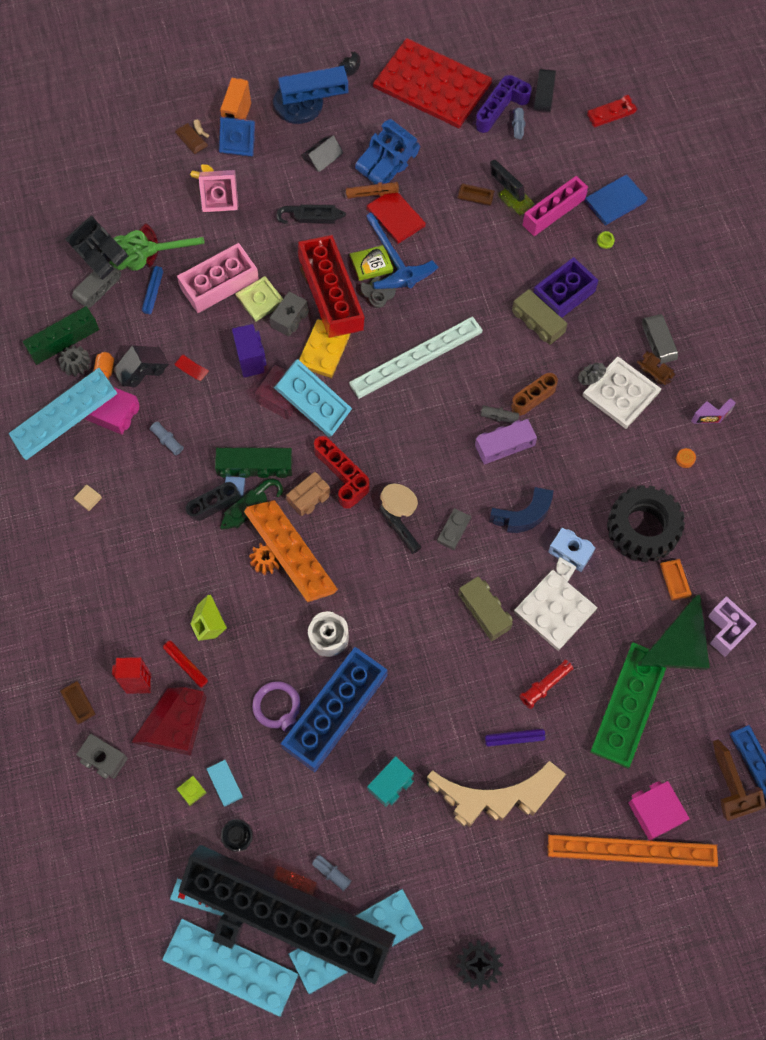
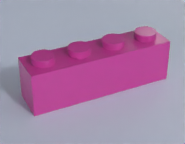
[523,176,588,236]

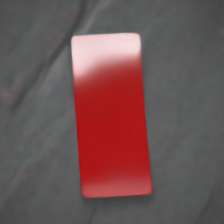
[175,355,209,381]

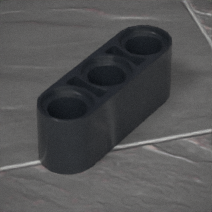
[534,68,556,112]
[186,482,241,521]

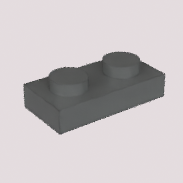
[437,508,471,550]

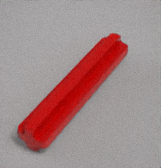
[163,640,208,688]

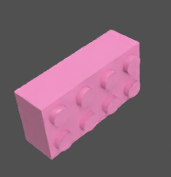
[177,243,259,313]

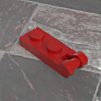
[587,95,637,128]

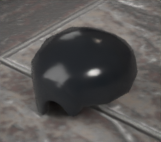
[339,51,361,76]
[221,819,253,852]

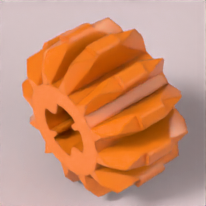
[250,543,280,576]

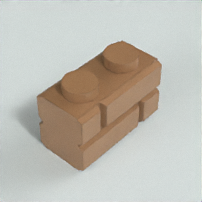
[286,472,330,516]

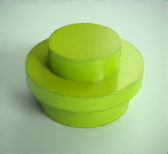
[597,231,615,249]

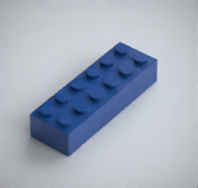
[281,647,388,773]

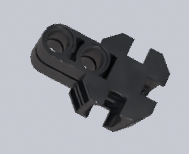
[65,215,129,280]

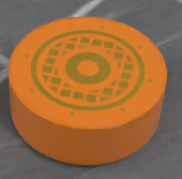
[676,448,696,468]

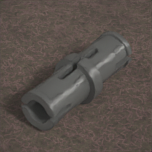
[481,405,519,423]

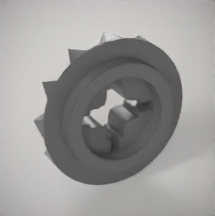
[577,362,606,385]

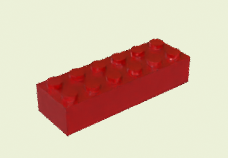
[298,235,365,338]

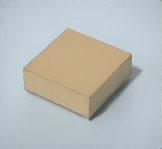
[74,485,102,511]

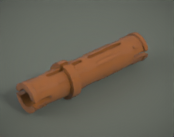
[346,181,399,199]

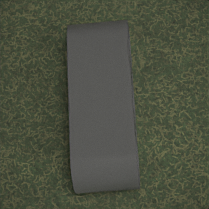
[72,263,121,308]
[642,314,678,365]

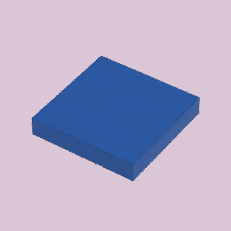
[219,117,255,156]

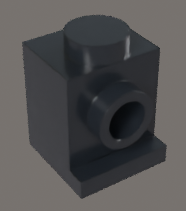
[213,914,244,949]

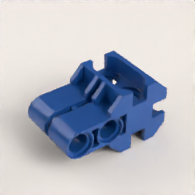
[355,119,420,184]

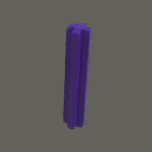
[485,729,546,747]

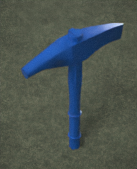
[367,213,439,289]

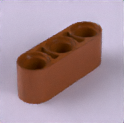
[511,373,558,416]

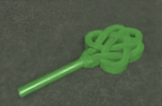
[110,230,204,270]

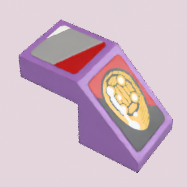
[691,398,736,424]

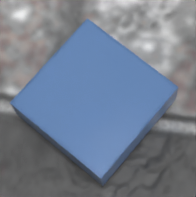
[225,477,245,497]

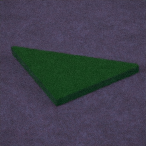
[638,595,710,670]

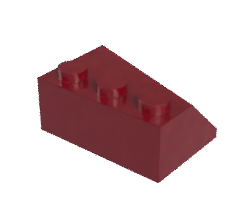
[132,687,207,756]

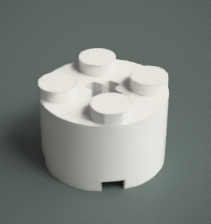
[308,611,349,657]

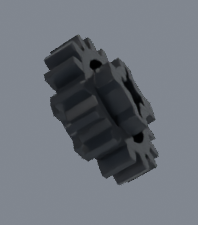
[456,940,503,991]

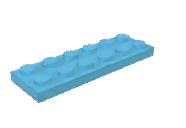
[9,368,118,460]
[289,889,423,994]
[162,919,299,1017]

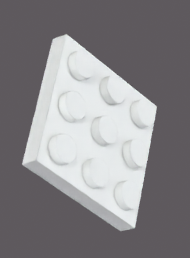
[583,357,661,429]
[514,570,597,651]

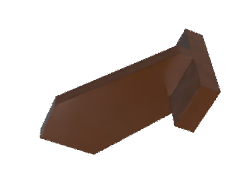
[713,739,766,821]

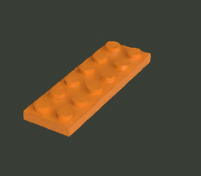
[244,500,338,602]

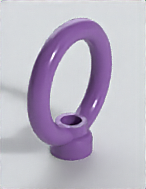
[252,681,300,732]

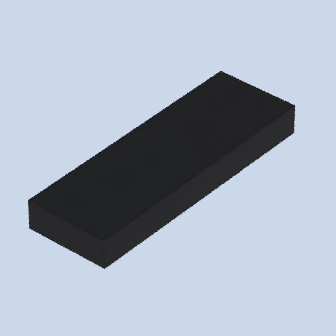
[490,159,525,202]

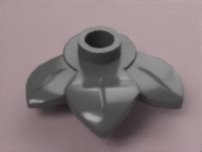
[361,276,396,308]

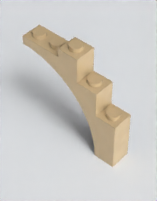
[427,761,566,827]

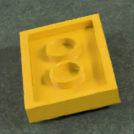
[299,319,351,378]

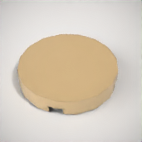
[380,484,418,517]

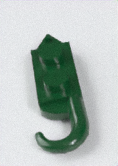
[220,479,283,530]

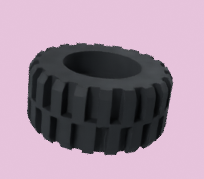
[607,485,685,562]

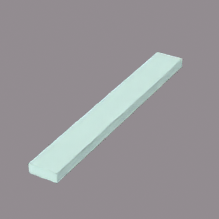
[349,317,482,399]

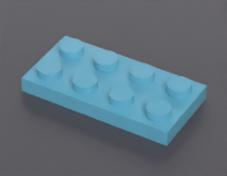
[274,359,352,437]

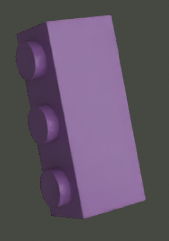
[475,419,537,464]

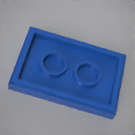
[585,174,647,225]

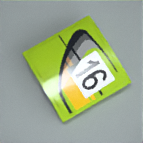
[349,245,393,281]

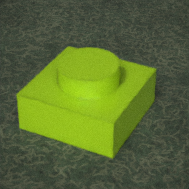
[177,776,206,806]

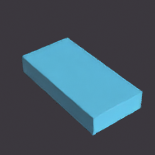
[207,760,243,807]

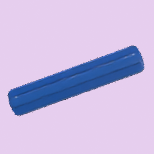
[142,266,163,315]

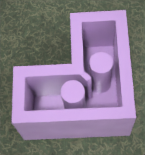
[708,596,757,657]

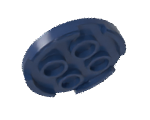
[273,88,323,124]

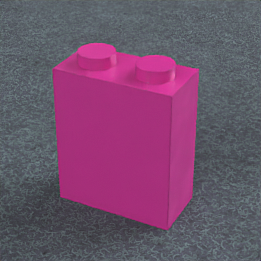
[84,387,140,435]

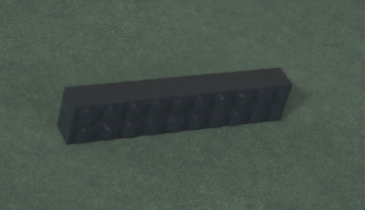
[178,845,396,985]

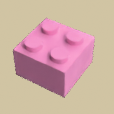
[199,170,238,212]

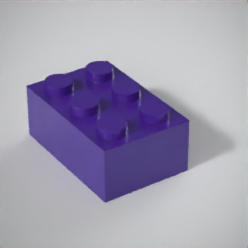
[533,257,599,318]

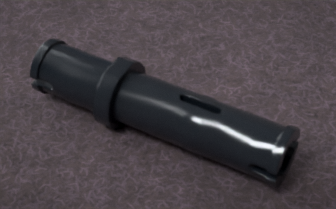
[378,505,422,554]

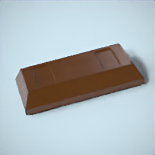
[175,123,208,154]
[457,183,495,206]
[60,680,96,725]

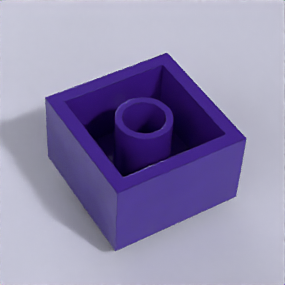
[232,324,267,378]

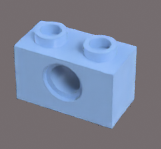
[548,528,596,572]

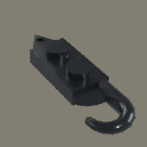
[276,204,346,224]

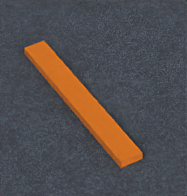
[548,835,718,867]

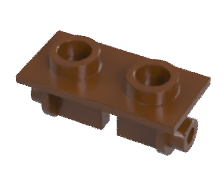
[637,351,676,385]

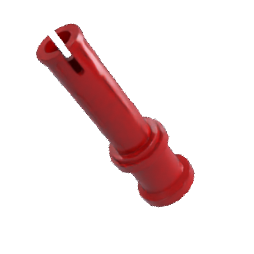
[519,660,574,709]

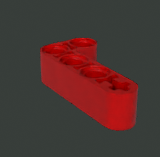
[314,436,370,509]

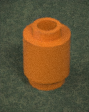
[93,352,115,380]

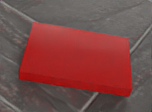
[367,193,426,244]

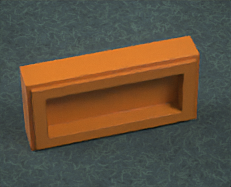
[660,559,692,601]

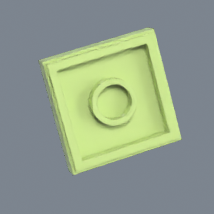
[236,276,283,322]

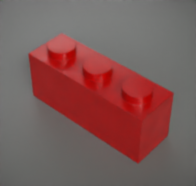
[112,657,151,694]

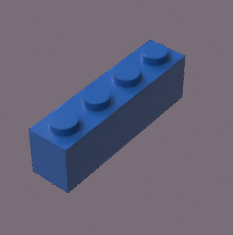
[278,66,349,105]

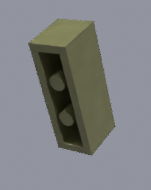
[512,289,567,345]
[458,576,513,642]

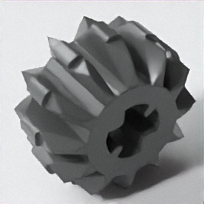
[58,345,91,377]

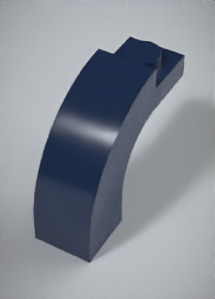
[489,487,554,533]

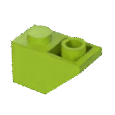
[190,595,227,641]

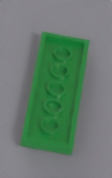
[590,642,667,769]

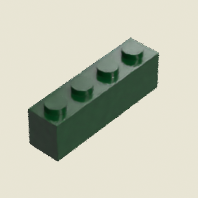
[22,306,100,365]
[215,448,293,478]

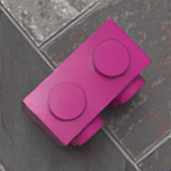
[628,781,690,841]

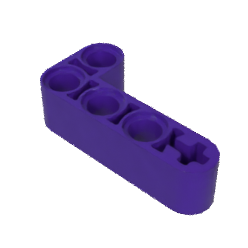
[476,75,532,133]

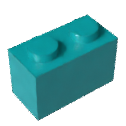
[367,756,414,807]

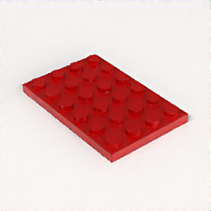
[373,38,492,129]

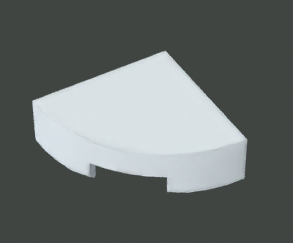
[556,557,576,582]

